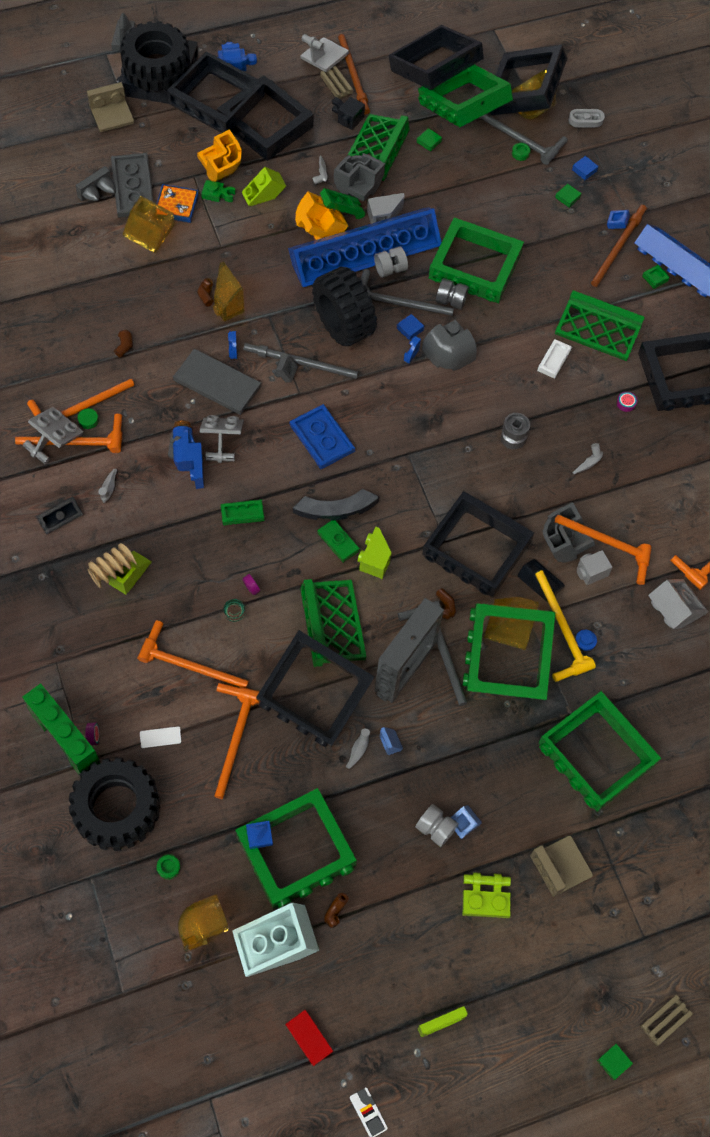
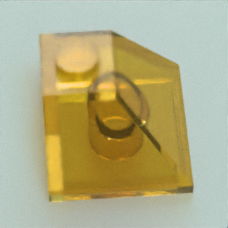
[213,261,244,322]
[484,597,539,650]

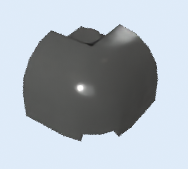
[334,153,385,201]
[422,320,477,371]
[542,502,595,562]

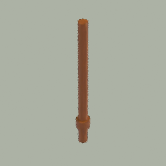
[338,34,370,115]
[591,205,647,287]

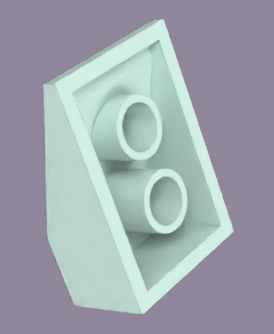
[232,903,319,977]

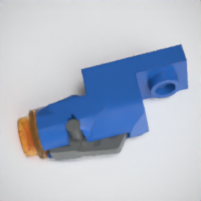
[168,420,204,489]

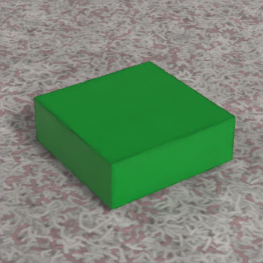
[417,128,442,152]
[555,183,582,208]
[642,265,670,289]
[597,1044,633,1081]

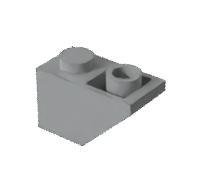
[367,193,405,224]

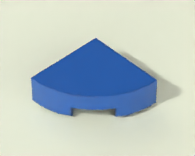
[228,331,237,359]
[403,336,421,363]

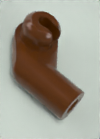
[197,278,214,307]
[114,330,133,358]
[436,588,456,620]
[324,893,349,928]

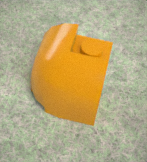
[197,129,242,182]
[295,191,348,240]

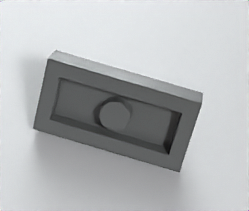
[111,13,136,51]
[76,166,116,201]

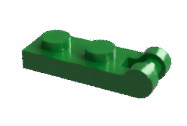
[320,188,365,219]

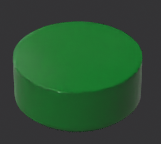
[512,143,530,161]
[77,408,99,429]
[157,855,181,880]

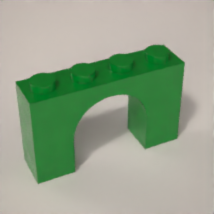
[22,683,101,775]

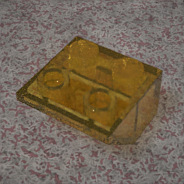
[123,196,175,253]

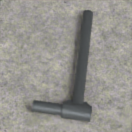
[479,114,568,165]
[361,269,454,316]
[397,600,467,706]

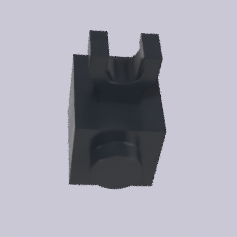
[332,96,365,130]

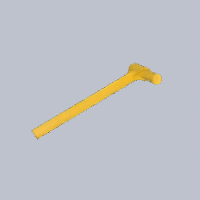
[535,570,596,682]

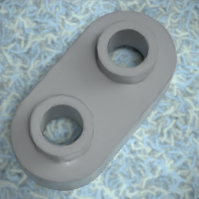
[568,109,605,127]

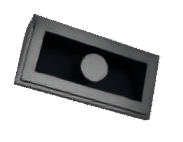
[35,496,83,535]
[517,559,565,602]

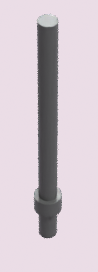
[243,343,358,379]

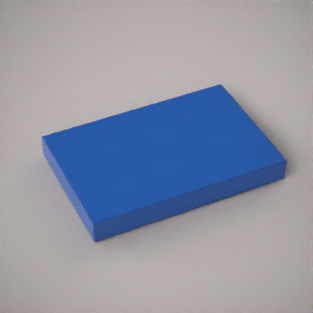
[290,404,355,469]

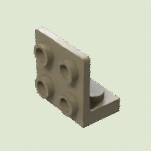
[87,82,134,132]
[530,836,593,897]

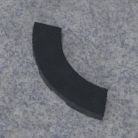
[293,489,379,521]

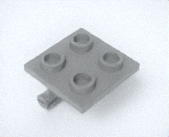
[300,34,349,72]
[23,407,83,464]
[200,415,244,463]

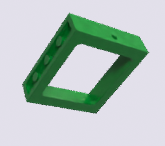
[418,64,513,127]
[428,217,524,304]
[463,603,556,700]
[538,691,661,812]
[235,788,357,909]

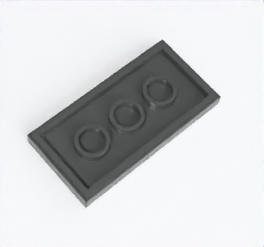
[111,153,155,218]
[173,349,261,415]

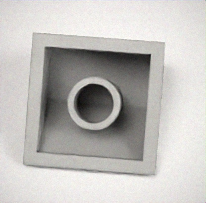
[648,579,708,629]

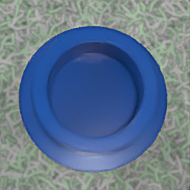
[575,630,597,651]

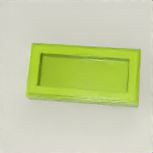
[418,1006,467,1037]

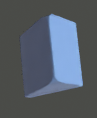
[379,727,403,755]
[451,805,482,839]

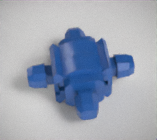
[218,42,257,71]

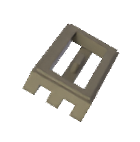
[320,66,353,99]
[640,994,693,1046]

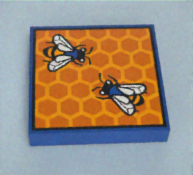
[154,184,199,223]

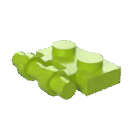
[462,872,511,918]

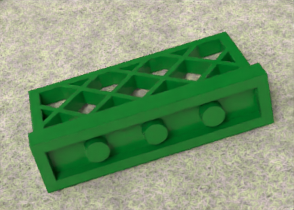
[347,114,410,181]
[555,290,645,361]
[300,579,367,667]

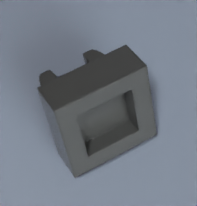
[272,354,298,382]

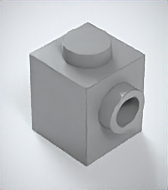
[577,550,613,585]

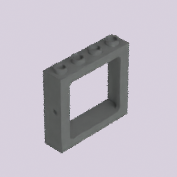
[375,598,444,703]

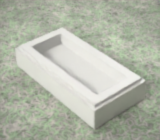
[537,339,572,379]

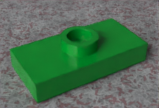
[221,500,264,525]
[317,521,360,563]

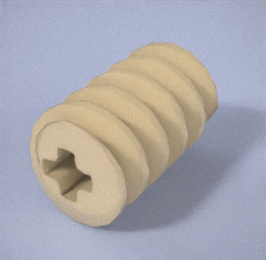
[88,543,137,588]

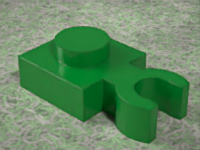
[201,180,236,202]

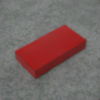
[285,1010,333,1067]

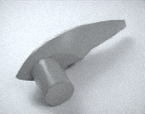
[312,156,328,185]
[572,443,603,474]
[98,469,117,503]
[346,728,370,769]

